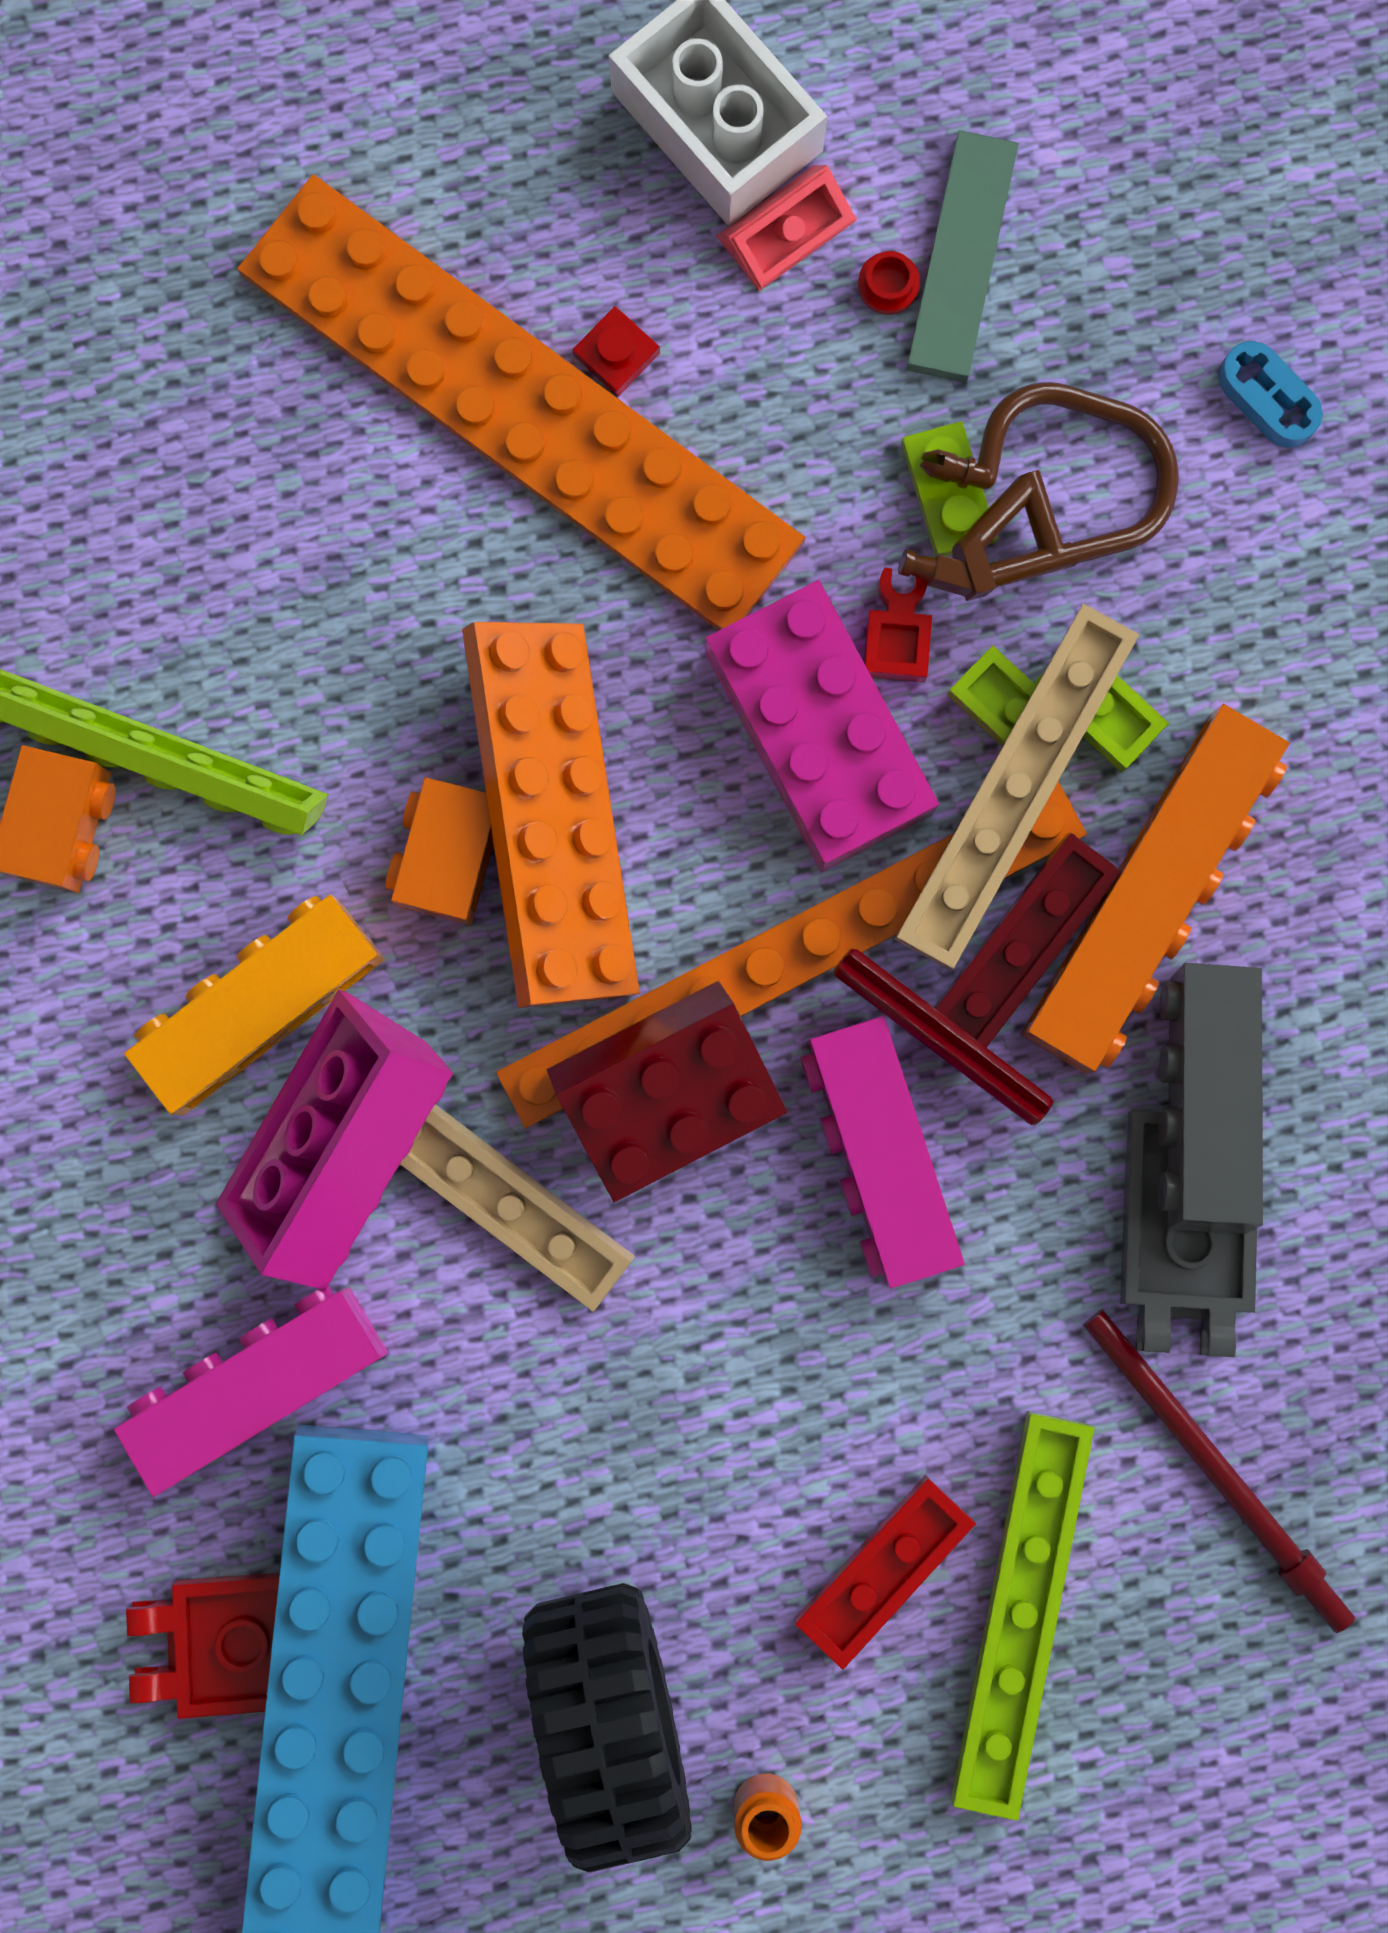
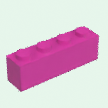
[800,1016,965,1289]
[114,1285,388,1497]

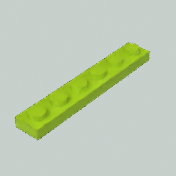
[0,669,329,836]
[950,1411,1095,1821]

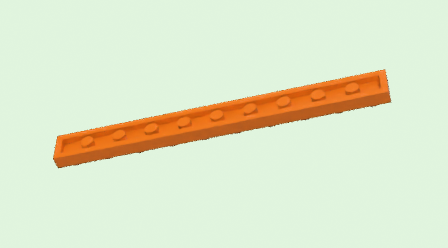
[496,781,1087,1129]

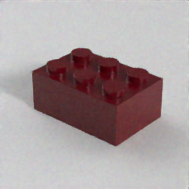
[546,981,788,1203]

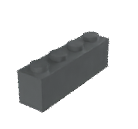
[1158,963,1263,1234]

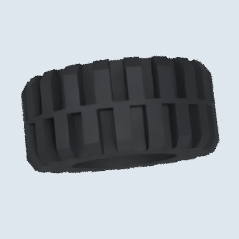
[522,1583,692,1873]

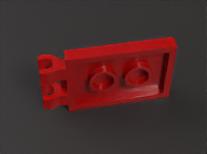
[126,1573,280,1719]

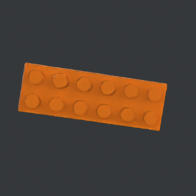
[462,622,640,1008]

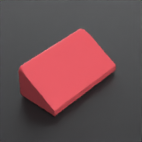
[716,165,857,291]

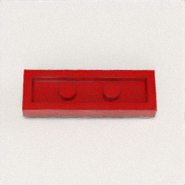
[794,1475,976,1670]

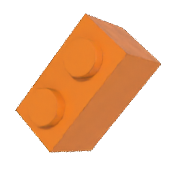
[0,745,116,893]
[386,777,494,926]

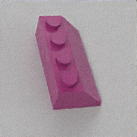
[216,990,453,1290]

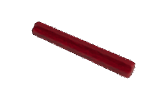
[834,949,1053,1126]

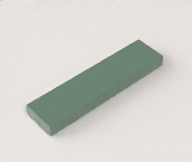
[906,130,1019,383]

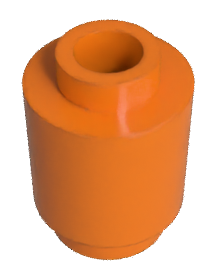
[733,1773,802,1861]

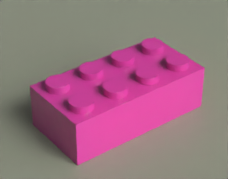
[705,580,940,873]

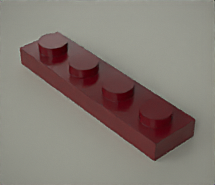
[912,833,1122,1072]

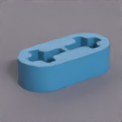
[1218,341,1323,448]

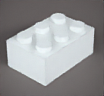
[609,0,827,227]

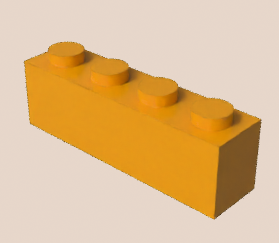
[124,894,385,1116]

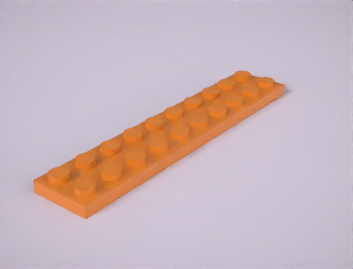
[237,174,806,631]

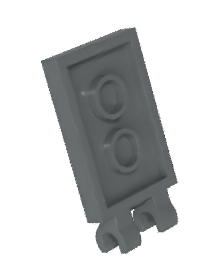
[1120,1110,1257,1357]

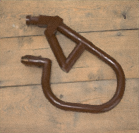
[898,382,1179,601]

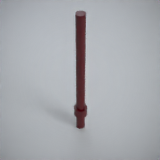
[1083,1309,1355,1633]

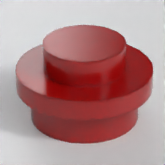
[858,251,920,315]

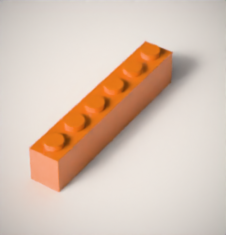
[1020,703,1290,1074]

